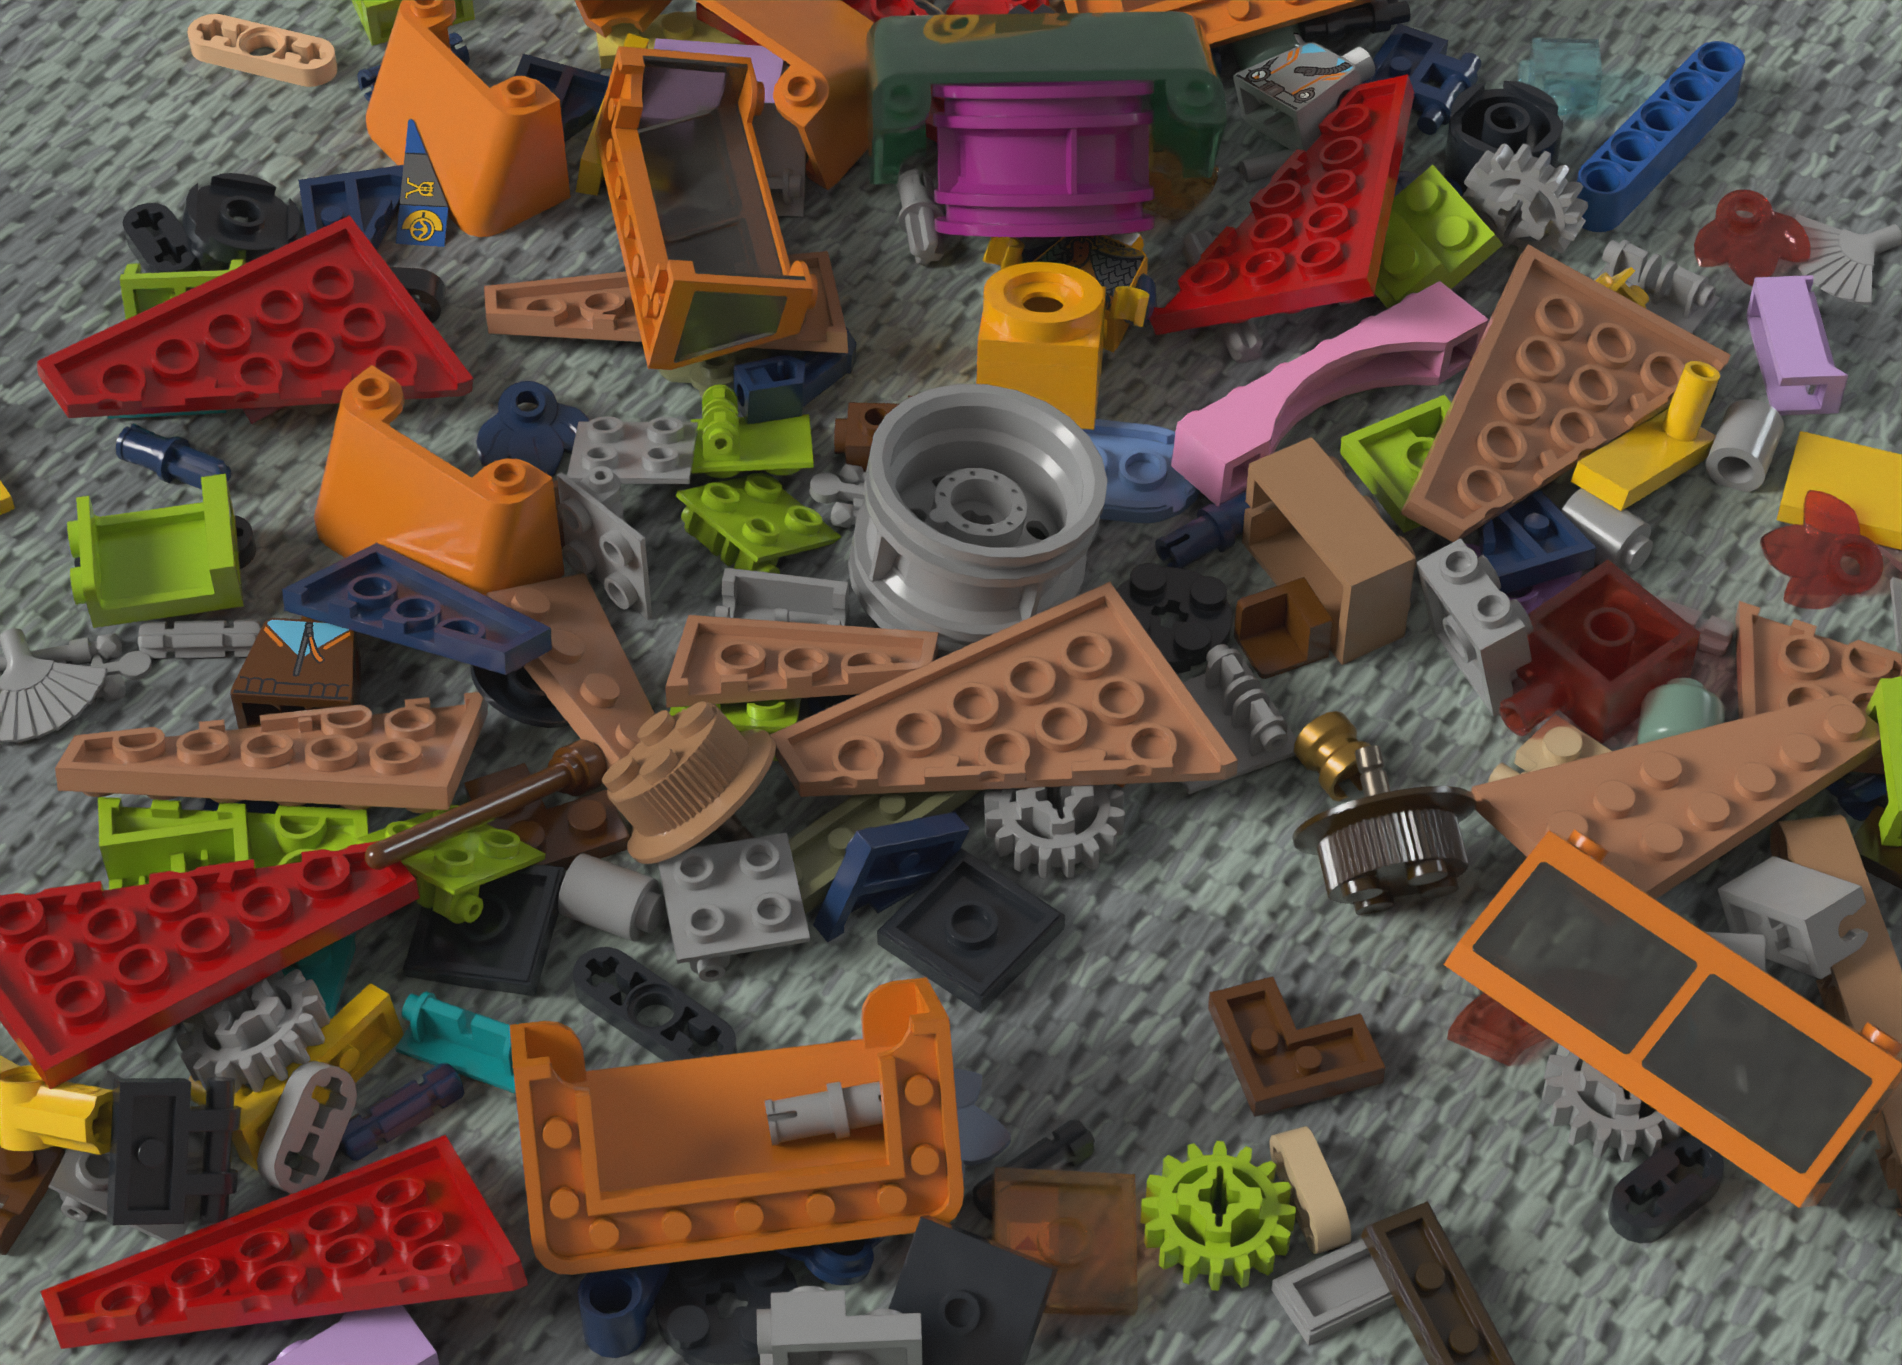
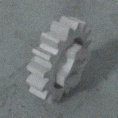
[1462,144,1588,256]
[984,784,1125,879]
[177,969,330,1093]
[1542,1018,1697,1162]

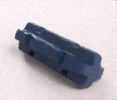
[339,1063,465,1161]

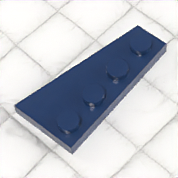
[282,543,552,675]

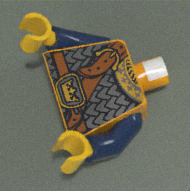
[982,232,1157,353]

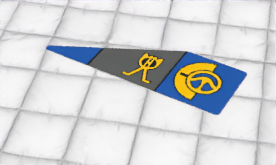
[396,119,448,247]

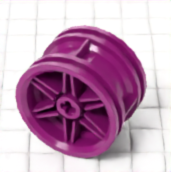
[933,79,1155,237]

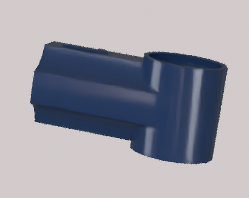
[577,1263,672,1358]

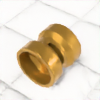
[1293,711,1371,802]

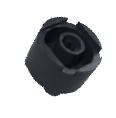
[1444,81,1563,194]

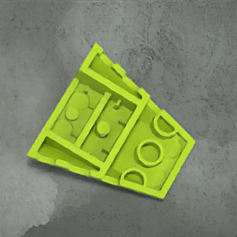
[98,797,369,889]

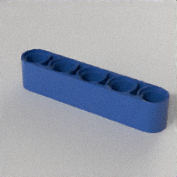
[1577,41,1745,232]

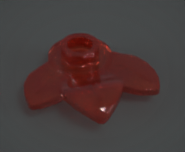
[1694,189,1811,287]
[1760,490,1884,609]

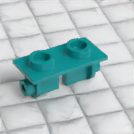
[395,991,520,1094]

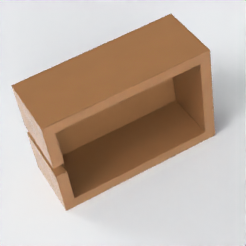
[1242,437,1416,665]

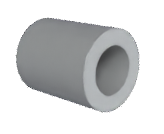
[1706,399,1784,492]
[1561,488,1653,576]
[558,853,665,942]

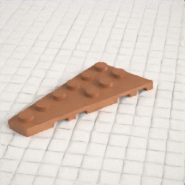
[55,692,488,813]
[1471,694,1882,930]

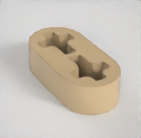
[1270,1126,1351,1254]

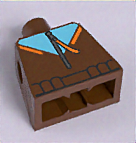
[230,616,361,729]

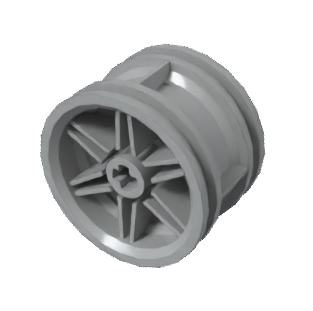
[848,384,1108,657]

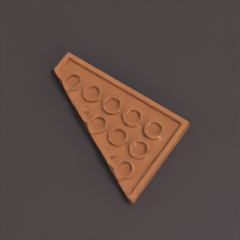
[1400,244,1731,542]
[770,582,1238,797]

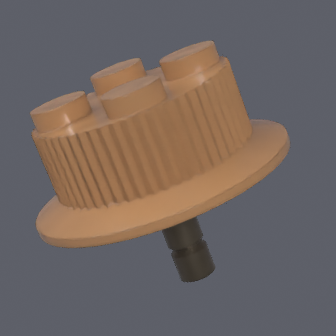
[602,701,776,864]

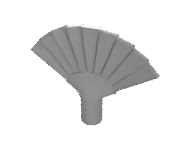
[1788,214,1902,305]
[0,628,108,743]

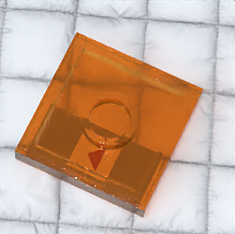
[992,1167,1138,1315]

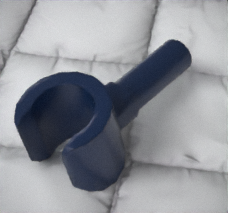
[1825,774,1887,821]

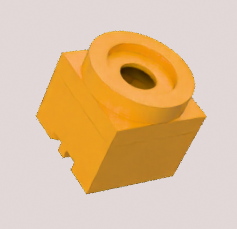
[976,262,1106,430]

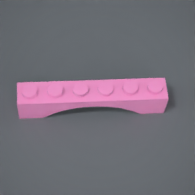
[1171,281,1489,506]

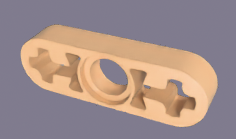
[187,14,338,87]

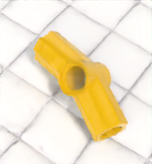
[0,1055,113,1155]

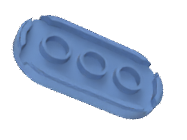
[1082,419,1200,523]

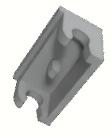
[715,568,850,626]
[1718,856,1868,979]

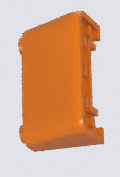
[366,0,571,237]
[314,365,565,596]

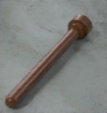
[365,739,607,870]

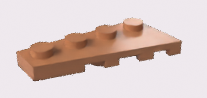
[486,573,655,770]
[665,615,938,708]

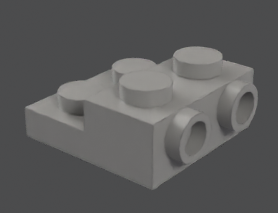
[1416,538,1533,716]
[757,1286,922,1365]

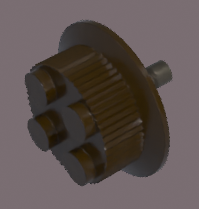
[1292,745,1476,915]

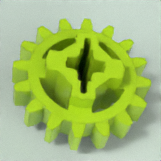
[1140,1141,1296,1291]

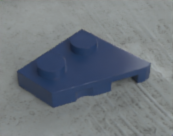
[813,812,970,943]

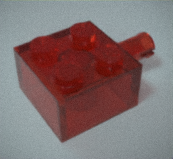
[1499,559,1700,744]

